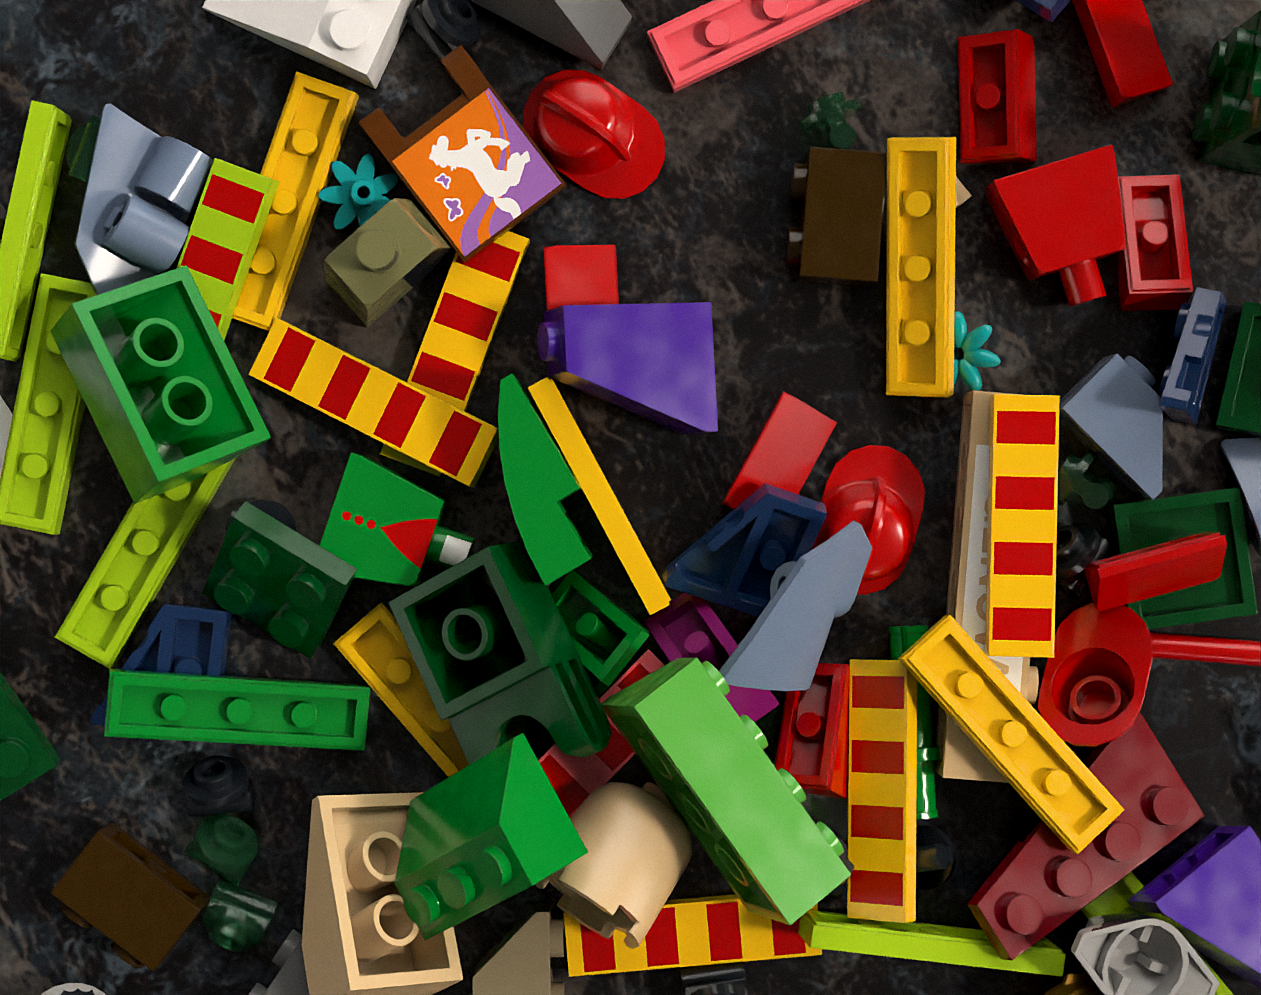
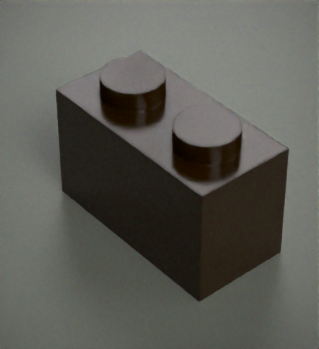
[785,147,887,288]
[50,822,213,972]

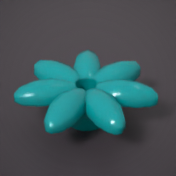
[318,154,399,229]
[954,311,1001,391]

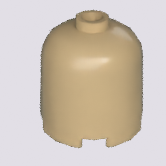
[535,782,692,949]

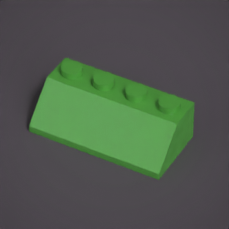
[601,658,851,925]

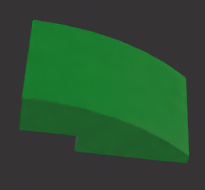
[498,374,593,586]

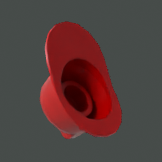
[523,70,665,199]
[811,445,925,595]
[1038,602,1153,748]

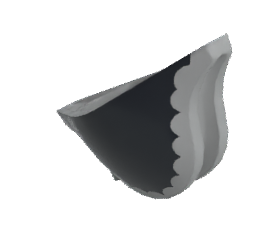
[1071,913,1220,995]

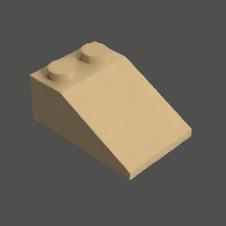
[302,792,463,995]

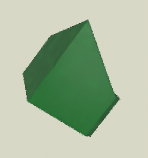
[552,570,650,698]

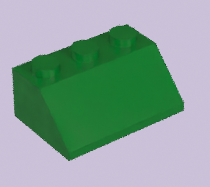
[50,265,271,504]
[394,733,588,941]

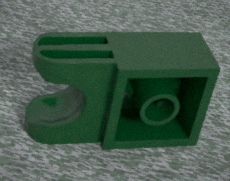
[1192,10,1261,175]
[388,541,612,765]

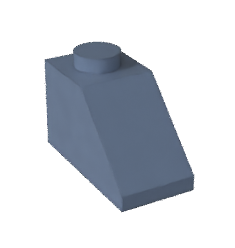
[1059,353,1163,500]

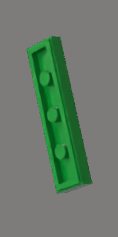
[104,669,370,751]

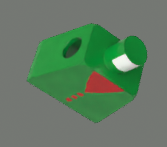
[320,453,475,587]

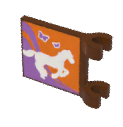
[359,45,567,263]

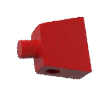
[984,144,1126,307]

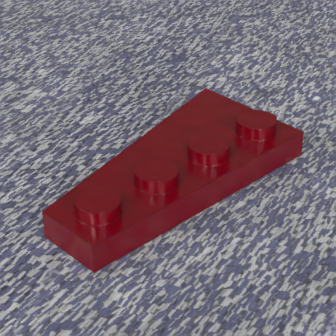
[967,713,1205,961]

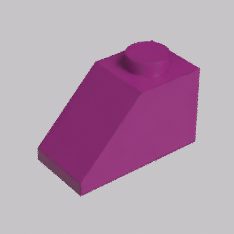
[643,592,779,722]

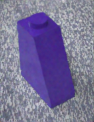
[537,302,718,435]
[1127,826,1261,989]

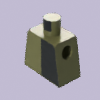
[324,198,455,327]

